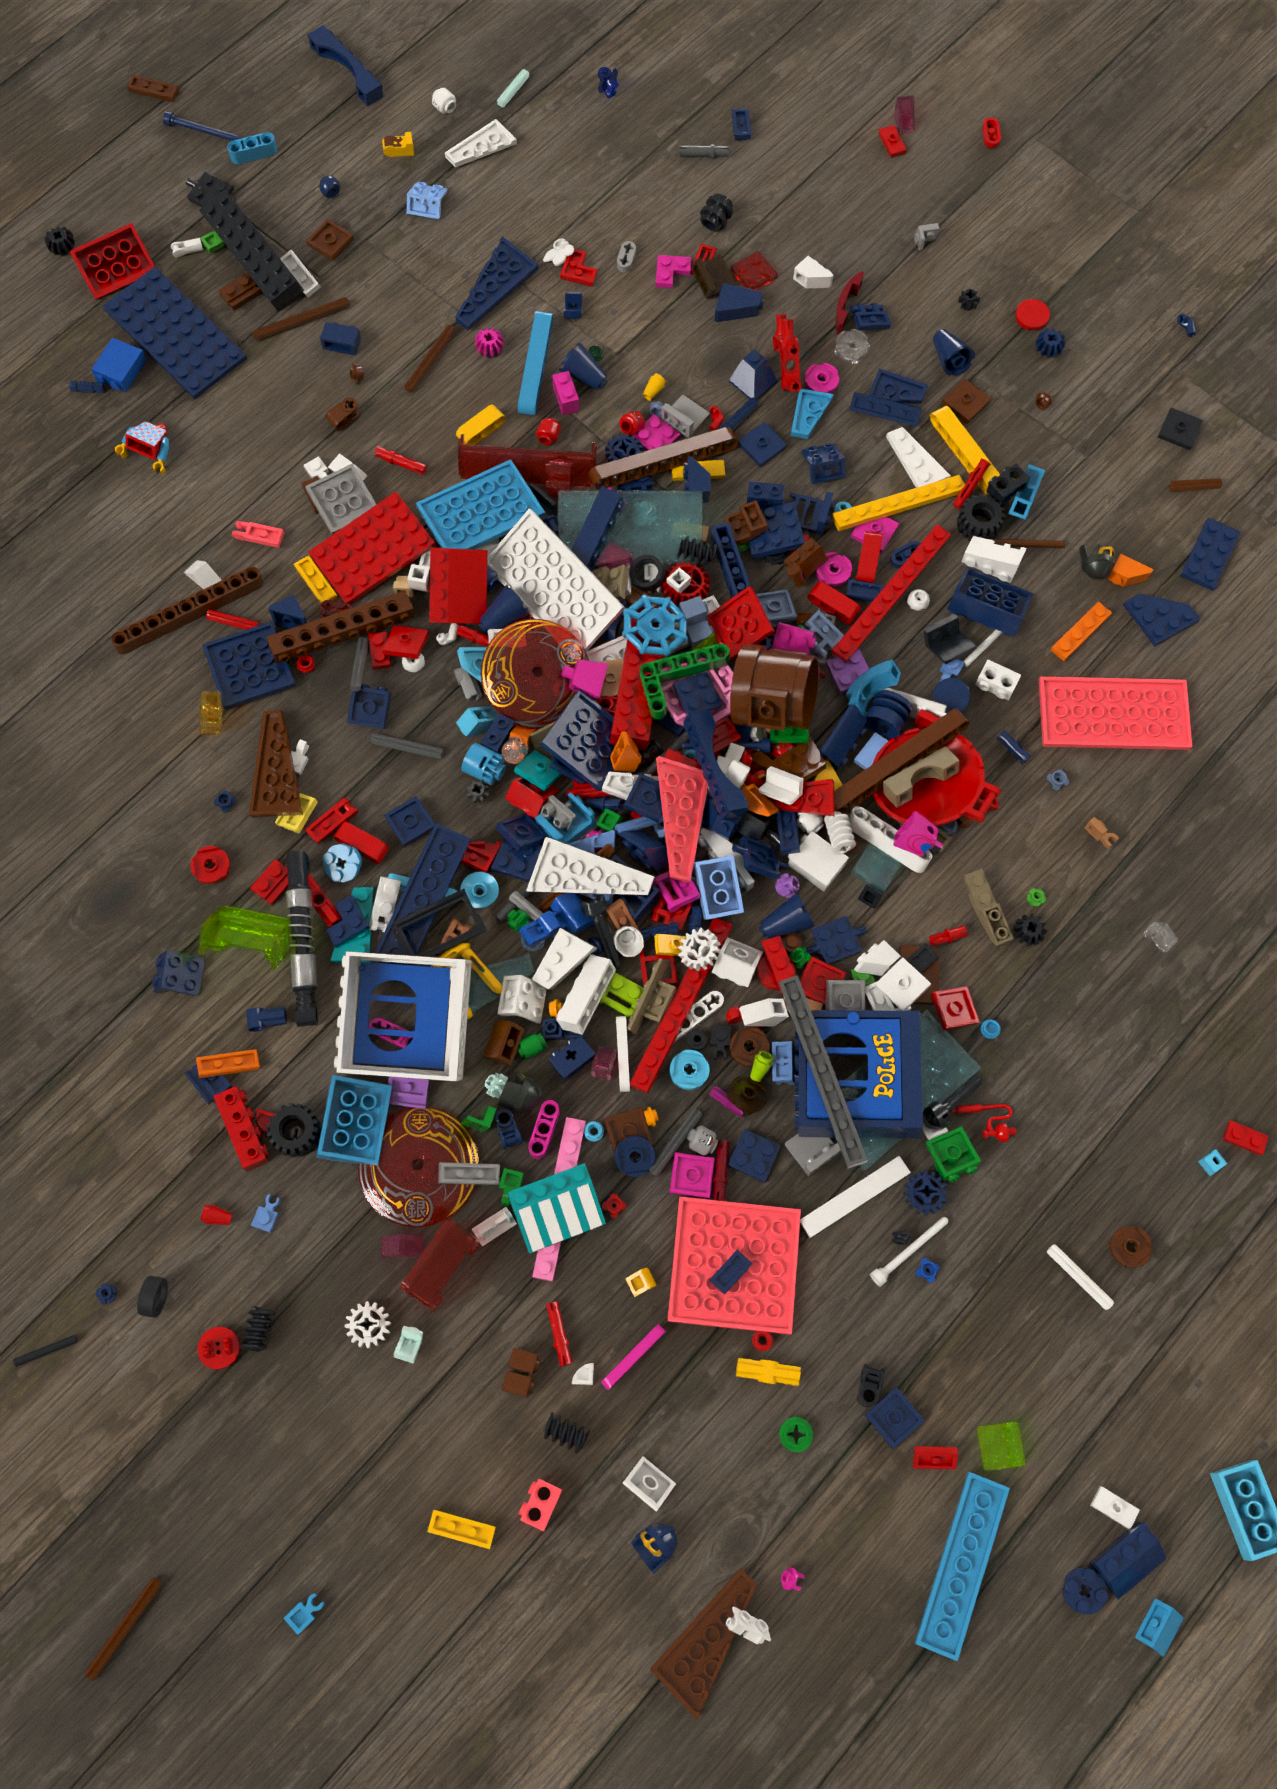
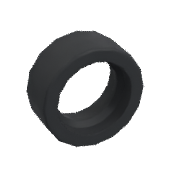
[630,554,666,591]
[137,1275,168,1318]

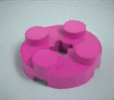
[804,363,839,394]
[816,552,852,587]

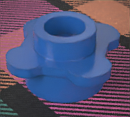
[916,1258,940,1283]

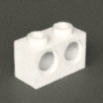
[975,660,1021,701]

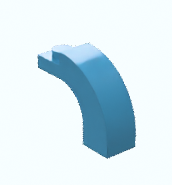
[1009,464,1045,520]
[846,659,901,716]

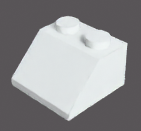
[712,937,763,987]

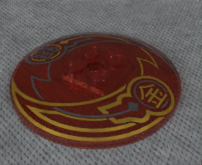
[480,619,589,729]
[358,1107,479,1228]

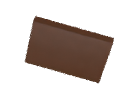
[899,945,939,1005]

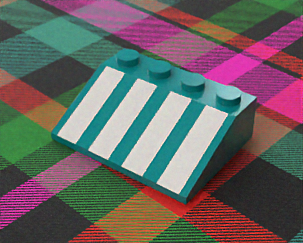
[508,1163,606,1254]

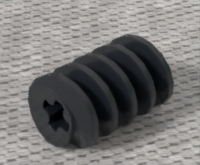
[677,536,717,566]
[239,1306,276,1352]
[544,1412,591,1454]

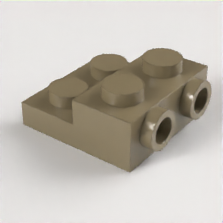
[592,565,629,601]

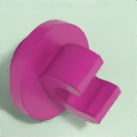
[781,1567,805,1591]

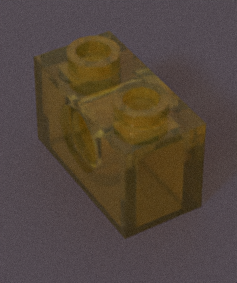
[199,691,222,735]

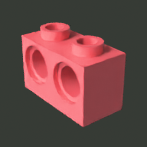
[519,1479,562,1531]

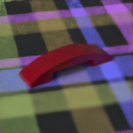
[835,271,864,335]

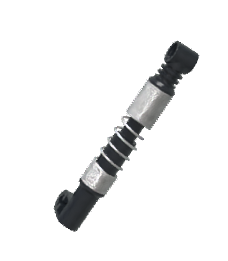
[286,851,318,1027]

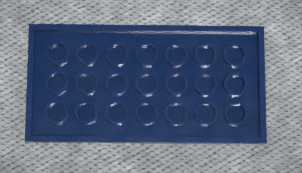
[102,267,247,400]

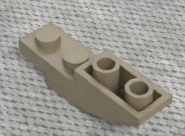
[963,869,1014,946]

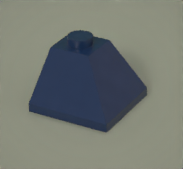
[729,349,778,400]
[702,796,742,842]

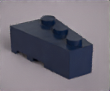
[611,855,661,923]

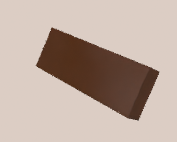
[127,75,179,102]

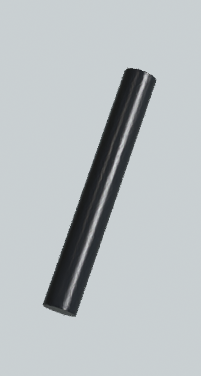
[13,1335,78,1367]

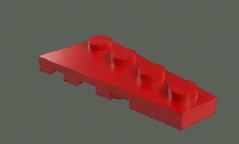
[759,779,835,817]

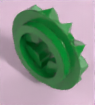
[779,1417,813,1452]

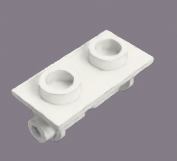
[472,1207,517,1247]
[726,1606,771,1644]

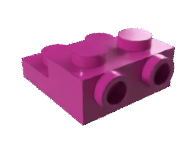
[772,622,816,656]

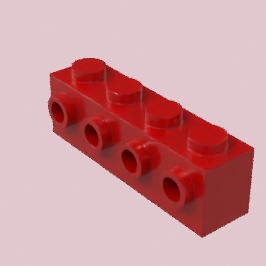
[214,1086,270,1172]

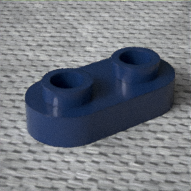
[890,541,921,568]

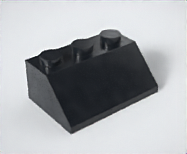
[735,810,777,841]

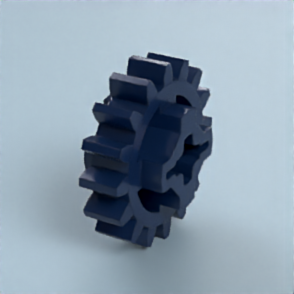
[605,433,643,462]
[903,1170,948,1216]

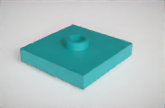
[514,750,563,791]

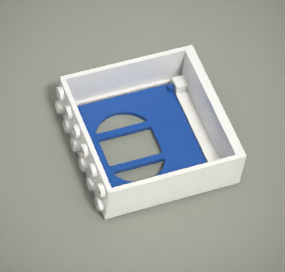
[334,952,472,1081]

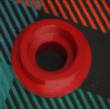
[297,655,315,673]
[752,1331,773,1351]

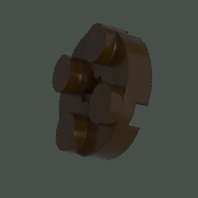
[727,1076,768,1115]

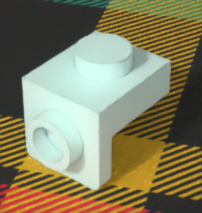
[394,1326,423,1363]

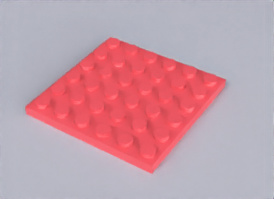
[667,1197,801,1335]

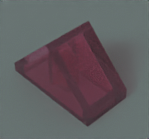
[894,95,915,133]
[596,541,633,569]
[591,1046,618,1080]
[381,1234,423,1258]

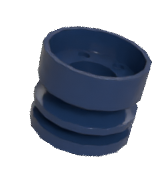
[865,690,912,739]

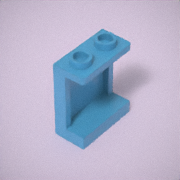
[535,792,596,844]

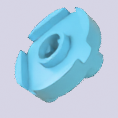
[670,1050,709,1090]

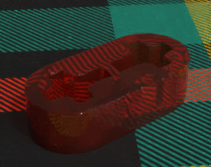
[319,600,353,618]

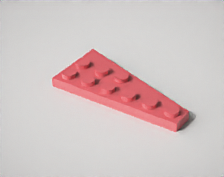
[656,756,708,883]

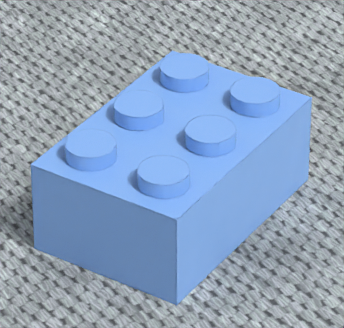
[693,855,744,920]

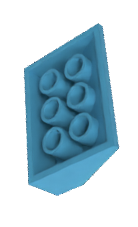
[316,1075,392,1165]

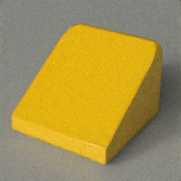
[625,1268,657,1297]

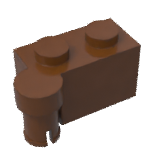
[784,538,828,588]

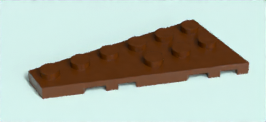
[249,710,303,818]
[650,1568,757,1720]

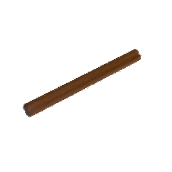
[252,297,350,341]

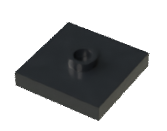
[1157,408,1203,450]

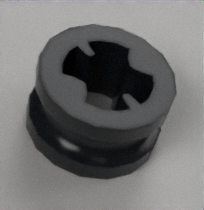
[892,1232,911,1245]

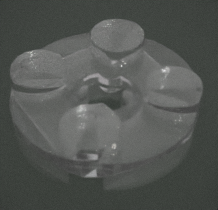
[835,329,869,364]

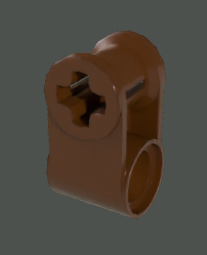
[325,398,360,431]

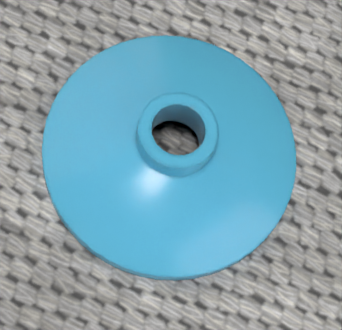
[460,872,499,909]

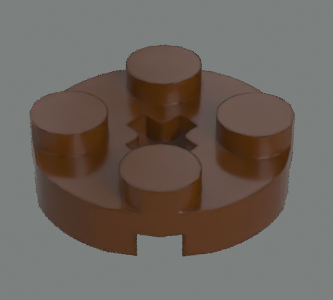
[730,1027,769,1067]
[1108,1226,1152,1268]

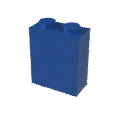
[91,338,147,392]

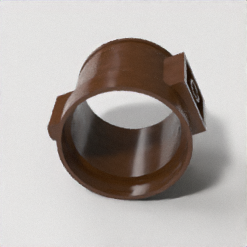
[730,644,819,731]

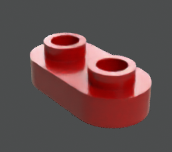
[982,117,1001,148]

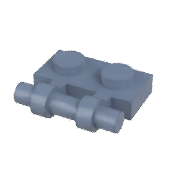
[801,610,844,658]

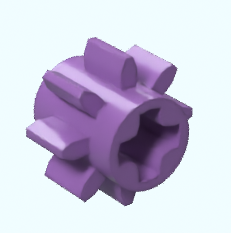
[775,873,799,898]

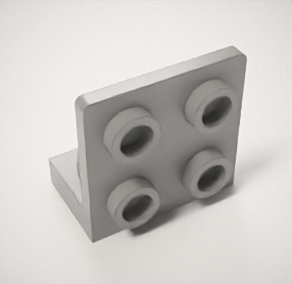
[661,395,709,438]
[785,1133,841,1176]

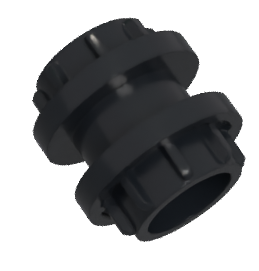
[700,193,734,232]

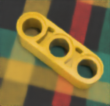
[456,404,506,448]

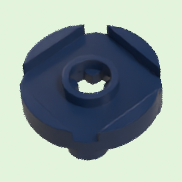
[614,1135,655,1177]
[1062,1568,1108,1614]

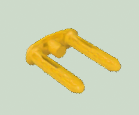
[431,943,503,1019]

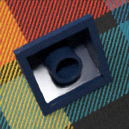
[268,595,307,630]

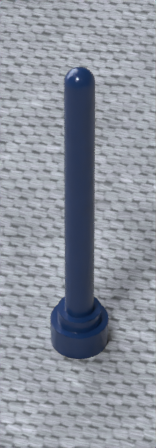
[163,111,240,141]
[681,738,771,753]

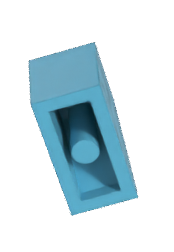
[456,706,498,737]

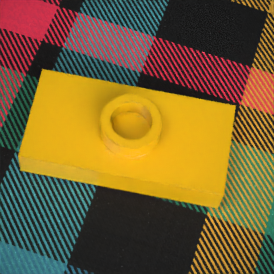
[654,934,687,956]

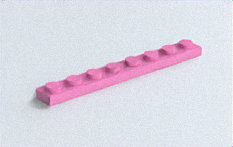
[532,1117,586,1282]

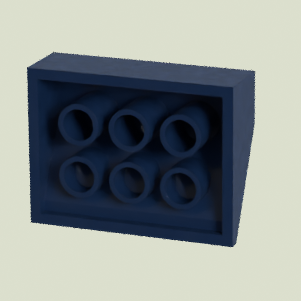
[947,567,1033,637]

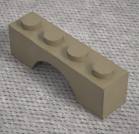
[883,746,959,808]

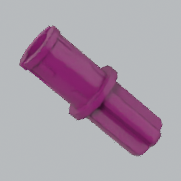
[710,1086,744,1117]

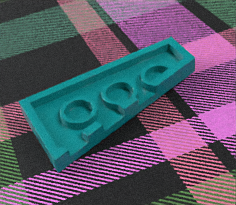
[330,887,374,963]

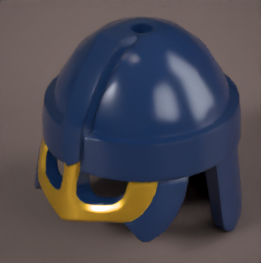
[631,1524,677,1574]

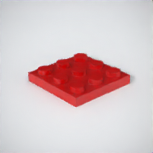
[707,586,775,663]

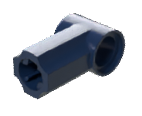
[246,1006,287,1032]

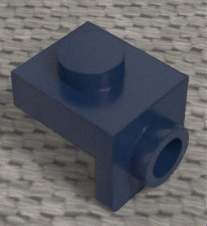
[564,292,582,319]

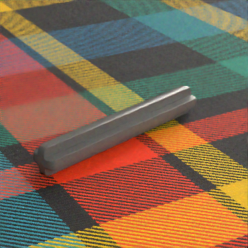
[350,637,368,692]
[371,733,443,759]
[649,1108,702,1177]

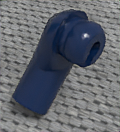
[1177,313,1196,337]

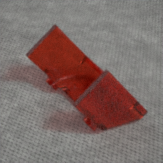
[400,1218,480,1313]

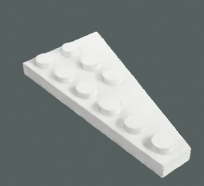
[526,837,655,895]

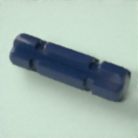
[69,381,105,393]
[641,922,679,940]

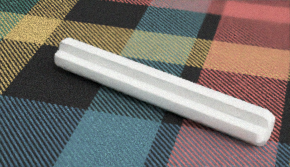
[1047,1244,1114,1310]

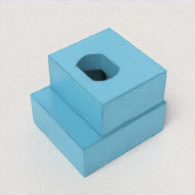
[1198,1149,1227,1176]

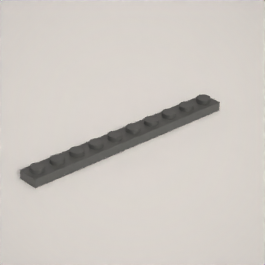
[779,975,867,1168]

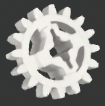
[678,928,721,971]
[345,1301,391,1349]

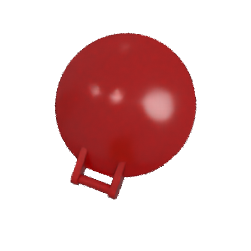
[872,728,1001,826]

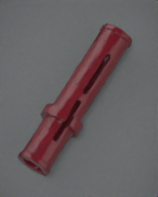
[712,1140,730,1201]

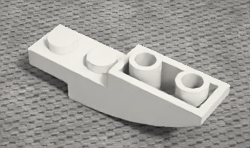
[698,828,755,891]

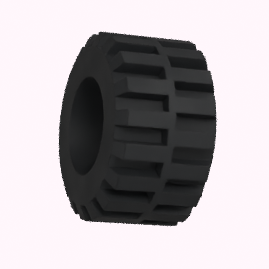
[957,494,1005,541]
[267,1103,321,1158]

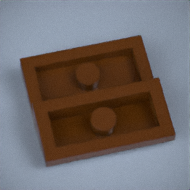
[724,501,768,546]

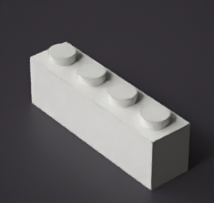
[556,954,616,1035]

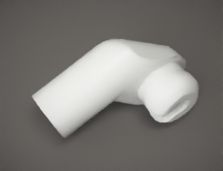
[436,623,459,645]

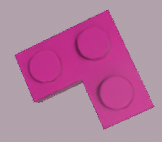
[656,255,691,288]

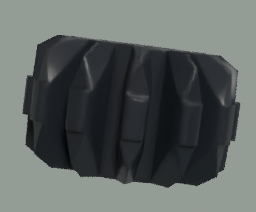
[44,226,75,256]
[1013,913,1047,947]

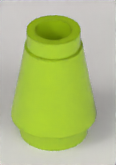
[750,1051,774,1082]

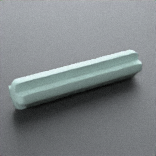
[497,69,529,108]

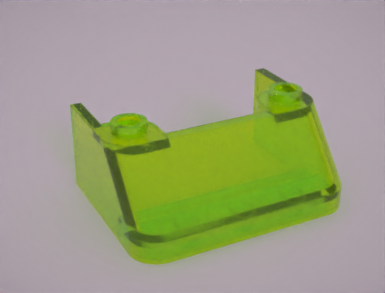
[199,906,291,970]

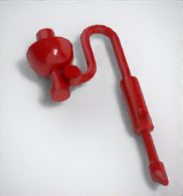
[950,1104,1016,1142]

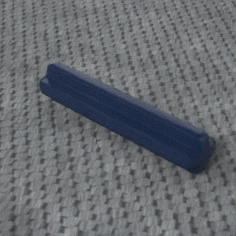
[719,397,758,430]

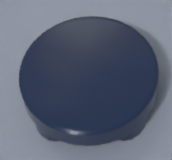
[933,678,970,713]

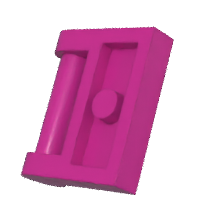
[653,871,700,912]

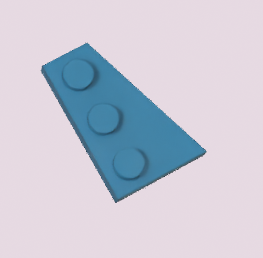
[791,389,834,439]

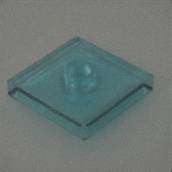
[851,844,902,893]

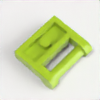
[599,973,644,1019]

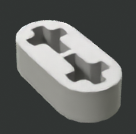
[617,241,636,272]

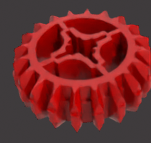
[662,560,710,605]

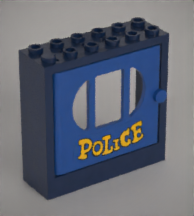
[795,1010,923,1139]

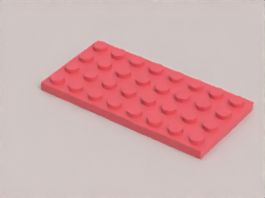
[1039,676,1192,750]

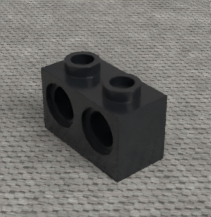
[986,463,1030,505]

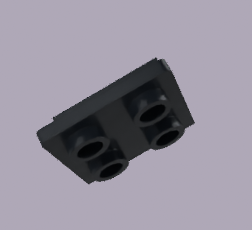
[923,614,976,664]

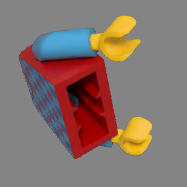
[115,422,169,475]

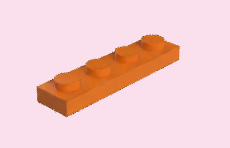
[1051,601,1112,661]

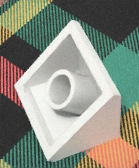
[622,1456,676,1512]

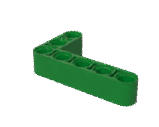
[640,644,730,720]

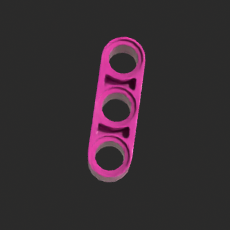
[528,1100,559,1160]

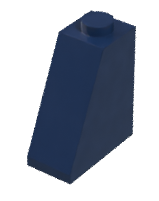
[714,283,765,322]

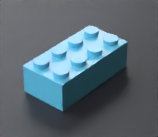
[1210,1460,1277,1561]

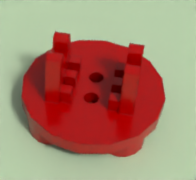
[197,1327,240,1369]

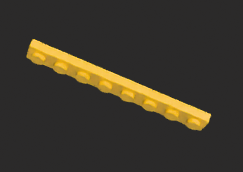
[831,475,965,531]

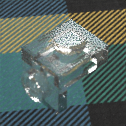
[1143,922,1179,953]

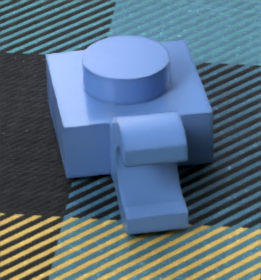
[940,658,965,681]

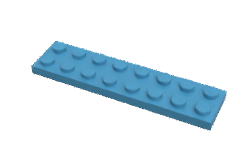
[914,1472,1010,1661]

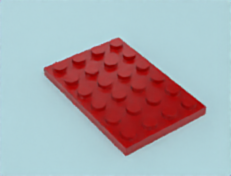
[308,492,436,607]

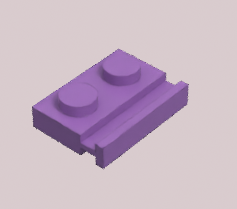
[388,1076,430,1109]

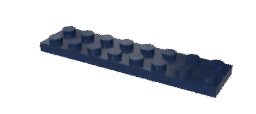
[370,823,471,966]

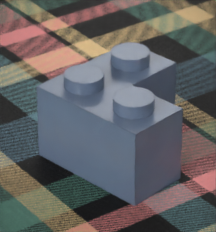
[679,596,715,651]

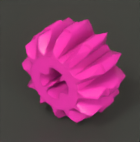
[475,327,504,357]

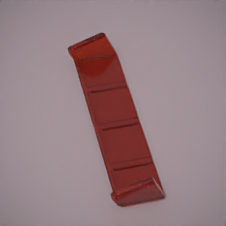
[458,434,597,487]

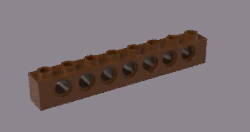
[266,591,414,664]

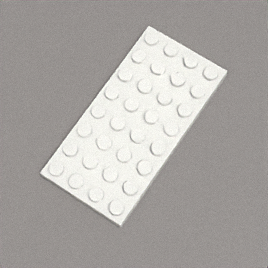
[487,509,625,662]

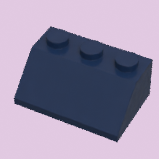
[820,704,868,771]
[1089,1522,1167,1600]

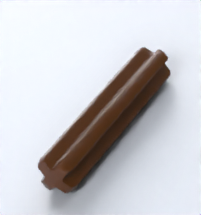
[1169,478,1222,491]

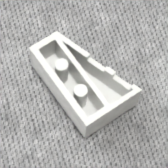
[532,928,597,990]

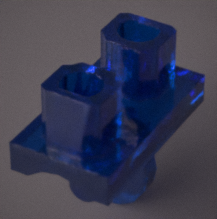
[598,67,619,98]

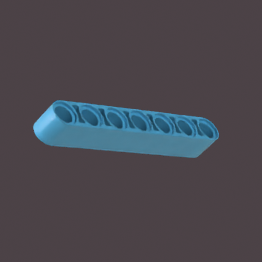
[518,311,553,416]

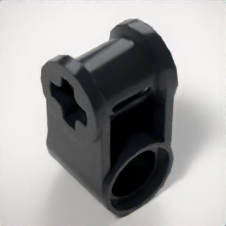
[857,1364,885,1407]

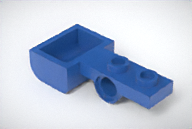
[519,893,594,946]

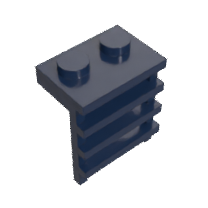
[789,491,835,536]

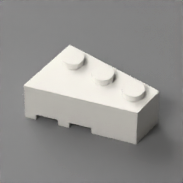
[962,536,1027,583]

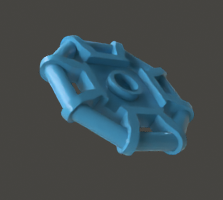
[622,595,688,657]

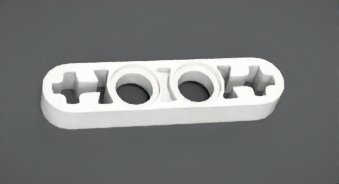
[674,991,724,1043]
[616,1016,630,1092]

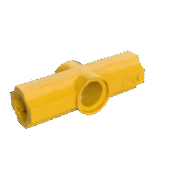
[736,1358,801,1386]

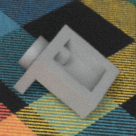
[914,223,939,250]

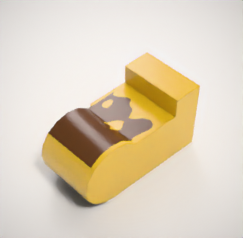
[382,132,414,157]

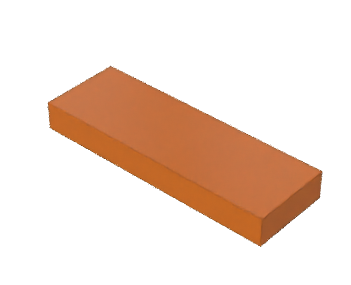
[196,1049,260,1078]

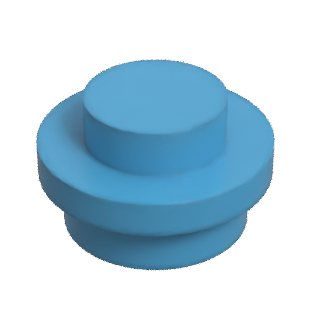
[981,1019,1001,1039]

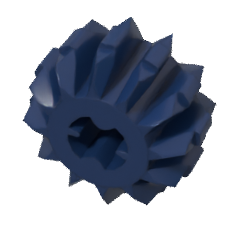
[1036,328,1066,358]

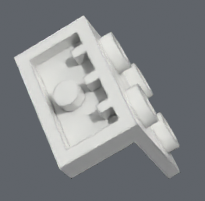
[497,975,547,1024]

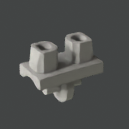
[541,795,576,831]

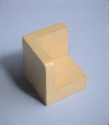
[393,570,414,597]

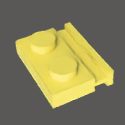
[275,793,318,834]

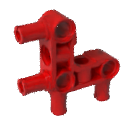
[773,314,802,392]

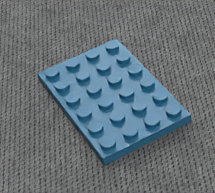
[416,459,545,550]

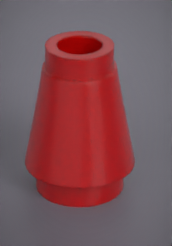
[200,1204,233,1226]

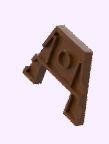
[750,733,826,782]

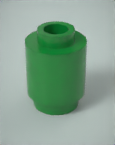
[517,1033,547,1059]

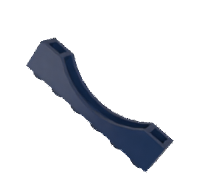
[307,25,383,106]
[683,709,749,820]

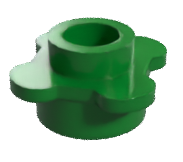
[791,947,811,969]

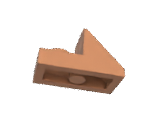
[605,899,639,932]

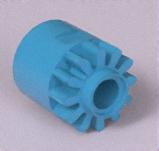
[461,742,506,785]

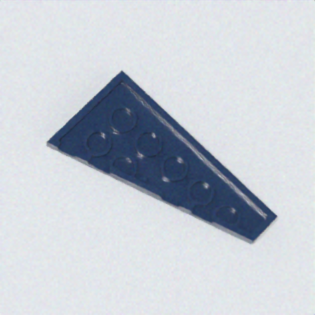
[455,236,539,330]

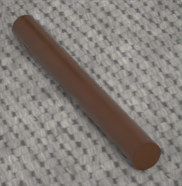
[993,539,1065,548]

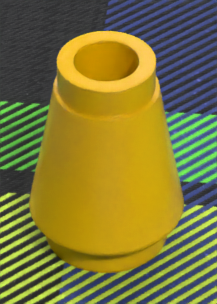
[642,373,666,401]

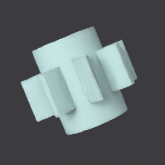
[485,1073,508,1098]

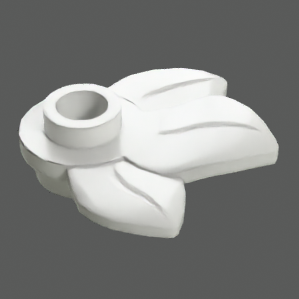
[543,238,574,266]

